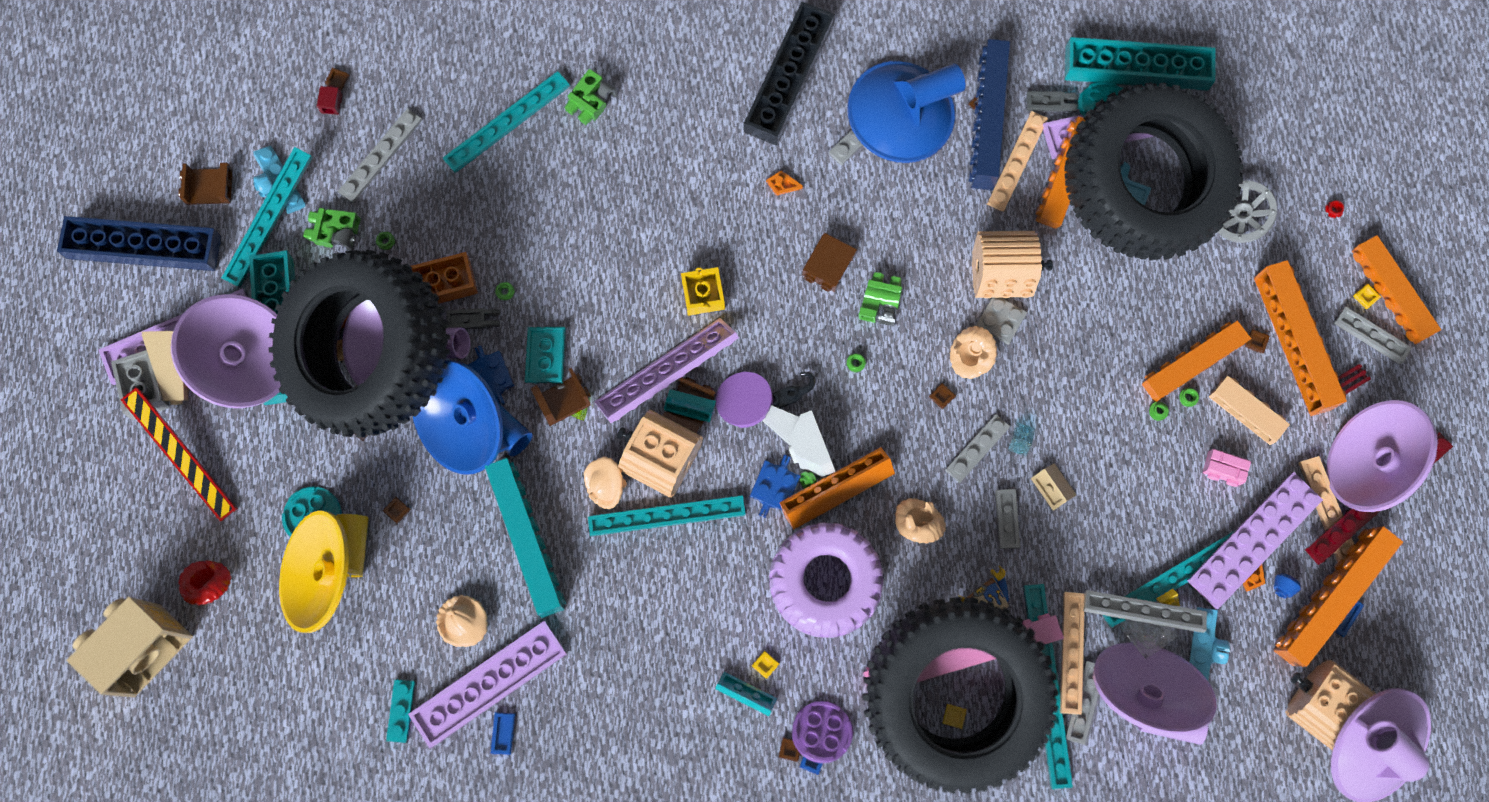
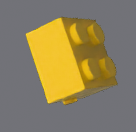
[681,267,725,316]

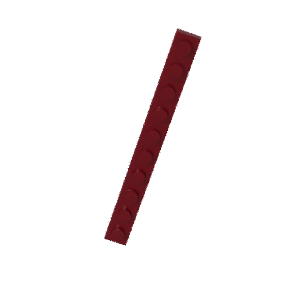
[1304,432,1453,565]

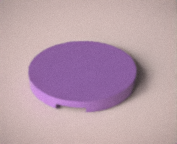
[716,372,773,428]
[792,701,853,763]

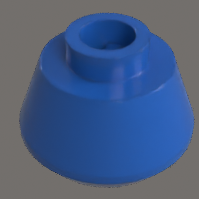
[1273,573,1301,599]

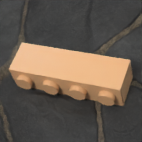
[1209,376,1290,445]

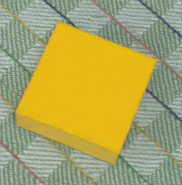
[1353,283,1381,310]
[752,651,780,679]
[942,704,967,729]

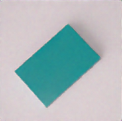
[524,327,566,383]

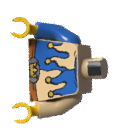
[958,566,1009,610]

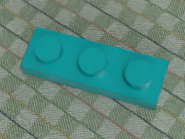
[715,672,778,716]
[386,680,416,743]

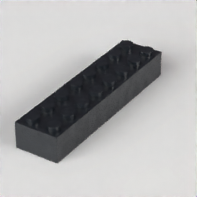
[744,1,835,146]

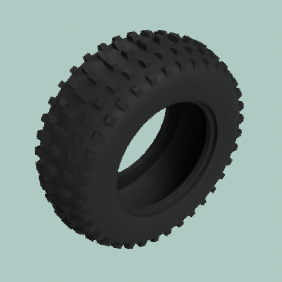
[1064,82,1244,261]
[269,249,450,438]
[862,596,1058,794]

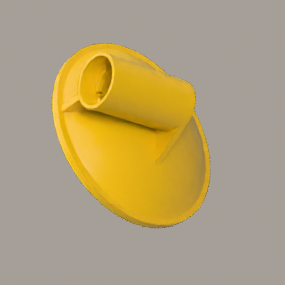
[279,511,369,633]

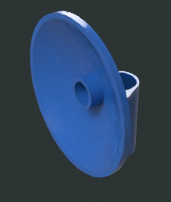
[847,61,966,163]
[413,360,533,475]

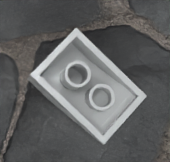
[111,350,170,420]

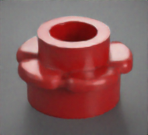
[1325,201,1344,218]

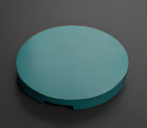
[1078,81,1123,117]
[282,486,342,537]

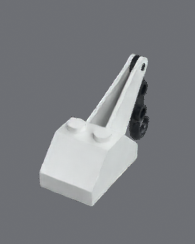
[762,372,835,478]

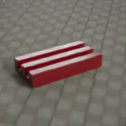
[1338,364,1371,394]

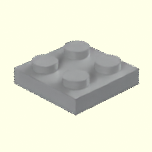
[976,297,1027,345]

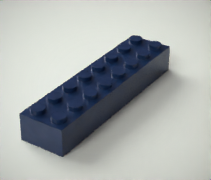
[968,39,1010,191]
[57,216,222,271]

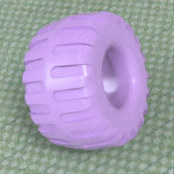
[769,523,883,638]

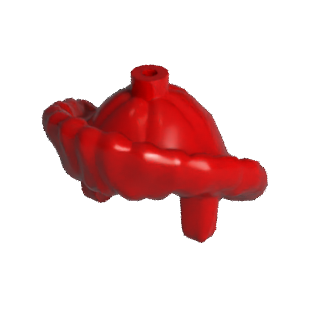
[178,560,232,605]

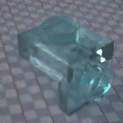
[1008,422,1035,456]

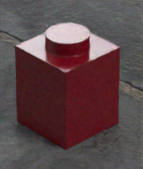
[316,85,343,115]

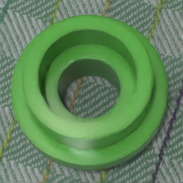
[376,232,395,250]
[495,282,515,301]
[847,353,866,372]
[1179,388,1199,407]
[1149,402,1169,421]
[800,471,817,488]

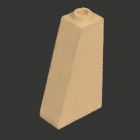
[142,331,189,405]

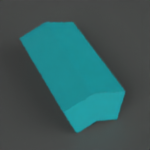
[664,389,716,422]

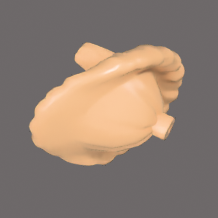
[950,326,997,379]
[584,456,627,509]
[895,498,946,543]
[436,595,488,647]

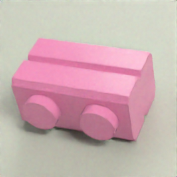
[1203,449,1251,487]

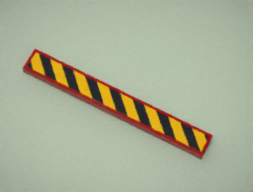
[120,387,238,522]

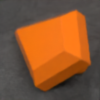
[766,170,803,196]
[1243,564,1265,592]

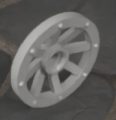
[1217,181,1277,243]

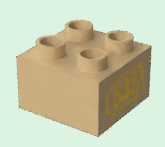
[66,597,193,698]

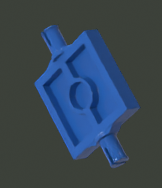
[467,346,515,405]
[749,455,800,518]

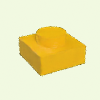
[1156,589,1180,606]

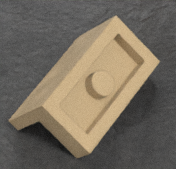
[1031,464,1076,511]

